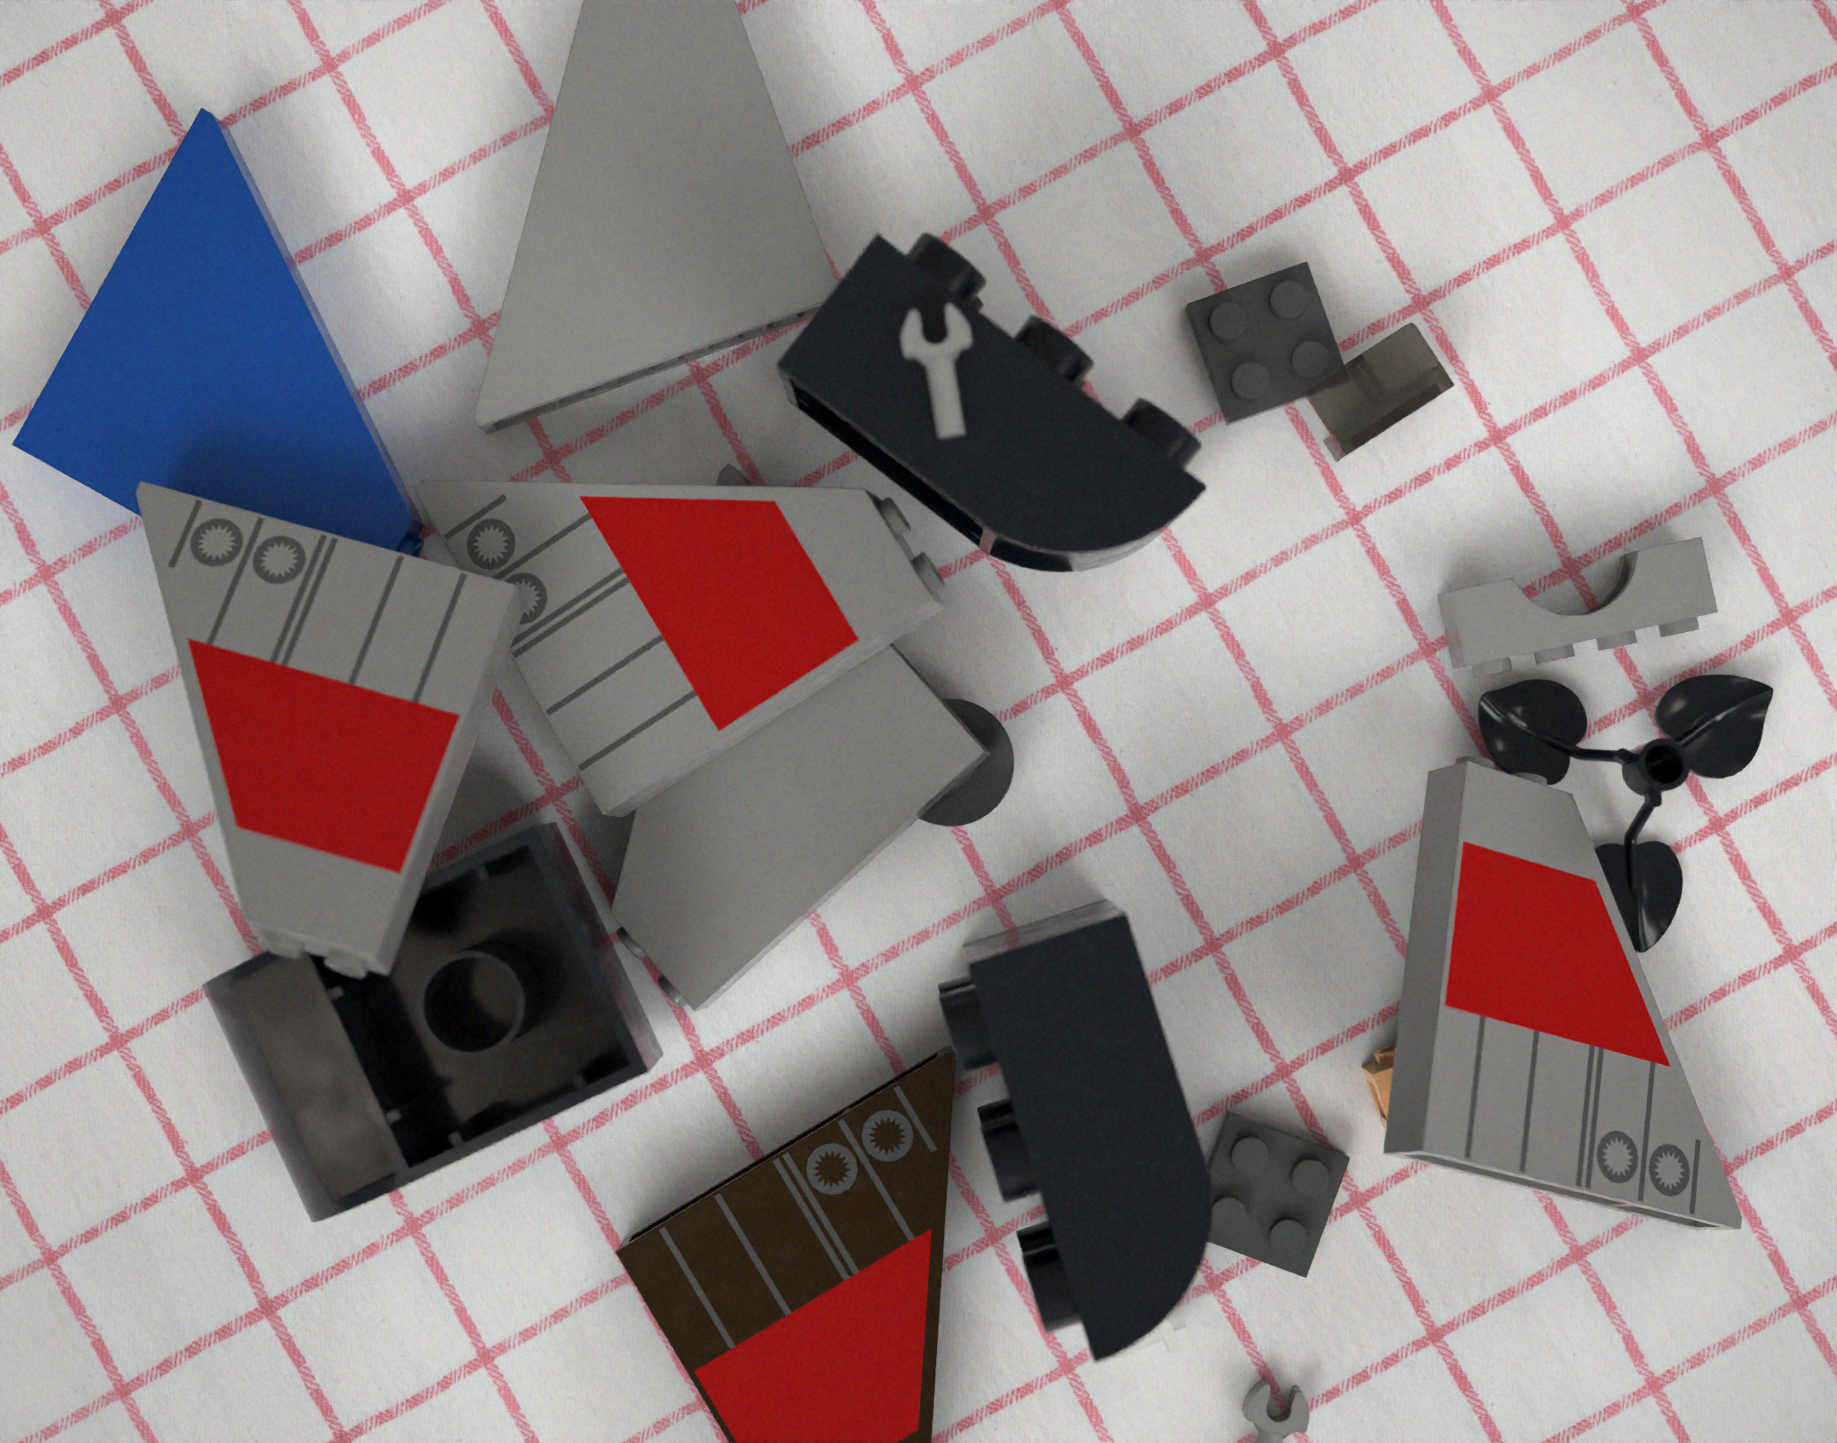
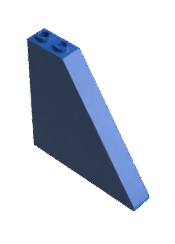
[12,108,424,558]

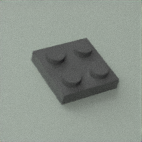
[1185,261,1350,426]
[1207,1111,1350,1278]

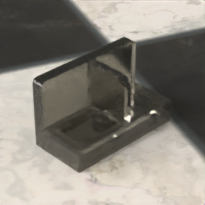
[1305,323,1454,462]

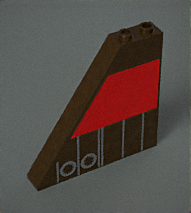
[615,1045,955,1443]

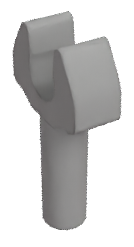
[901,304,972,439]
[1242,1378,1310,1443]

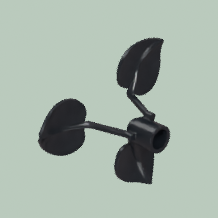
[1478,674,1774,953]

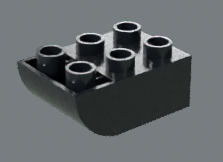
[776,232,1208,573]
[202,822,664,1222]
[937,899,1212,1363]

